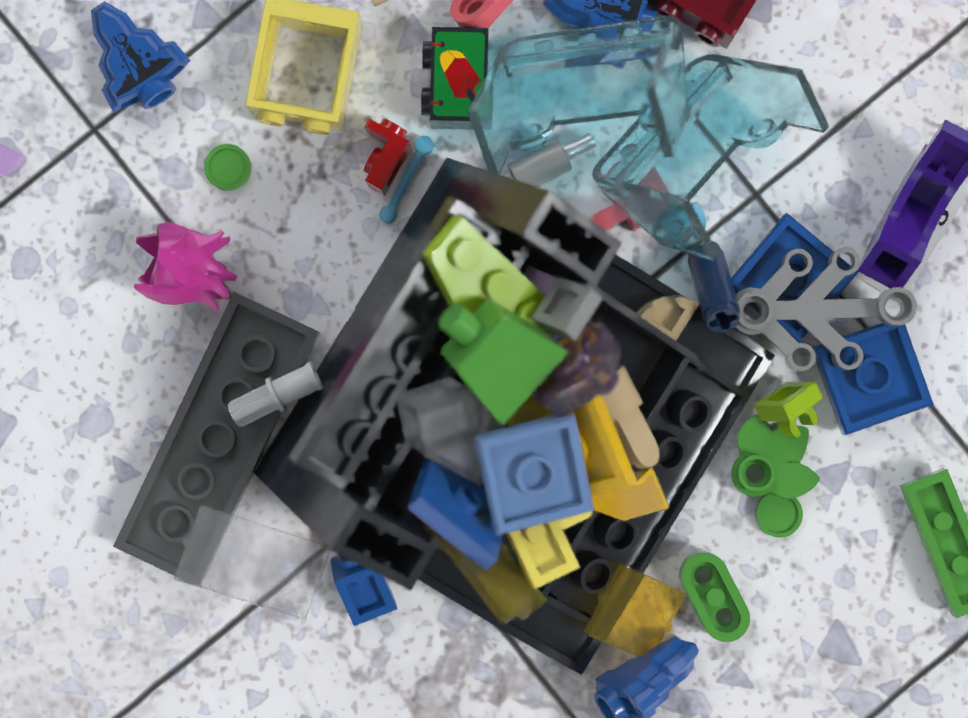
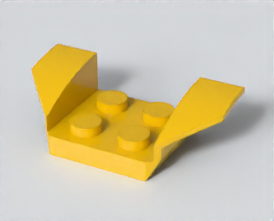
[508,327,668,521]

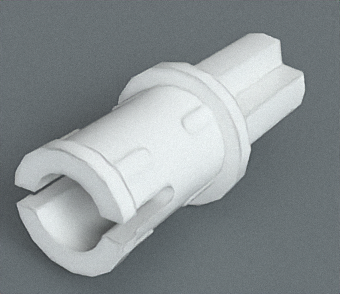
[228,362,323,427]

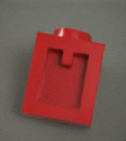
[363,118,412,196]

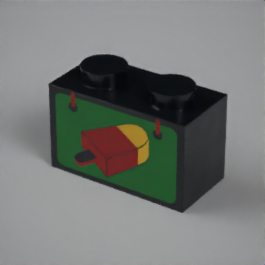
[421,27,489,130]

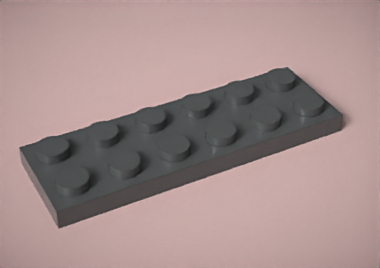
[113,292,320,587]

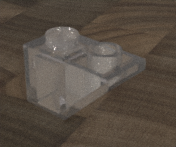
[396,377,483,486]

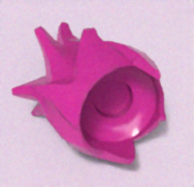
[134,222,237,312]

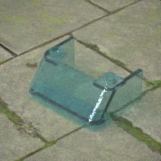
[468,16,688,174]
[592,54,830,261]

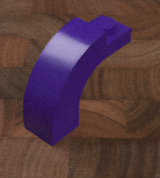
[857,119,968,289]

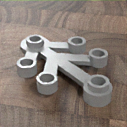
[734,247,917,372]

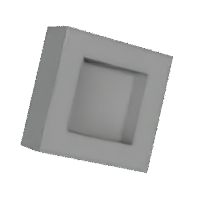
[531,277,602,341]

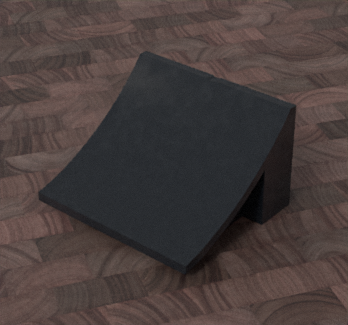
[254,158,775,675]

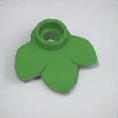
[731,414,820,499]

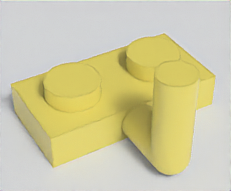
[506,511,593,589]

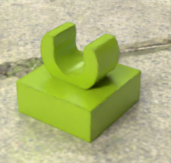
[754,382,823,438]

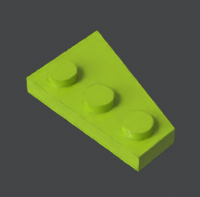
[422,214,545,328]

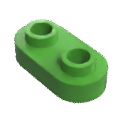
[679,551,750,642]

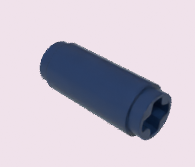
[688,240,740,332]

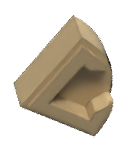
[636,295,699,340]

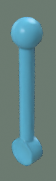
[379,136,434,223]

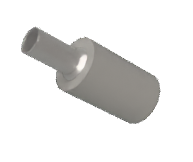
[507,132,597,187]

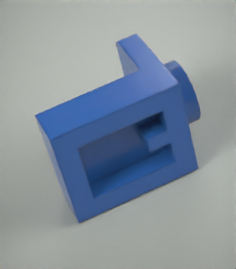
[330,554,398,626]

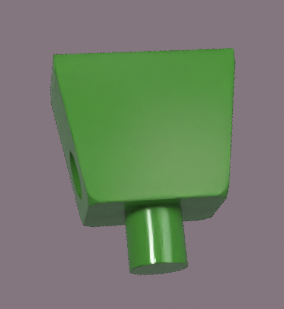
[439,299,568,425]

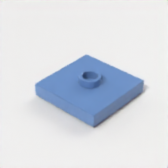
[473,411,594,535]

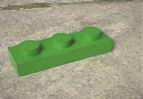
[899,468,968,618]

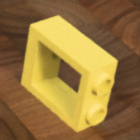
[245,0,363,135]

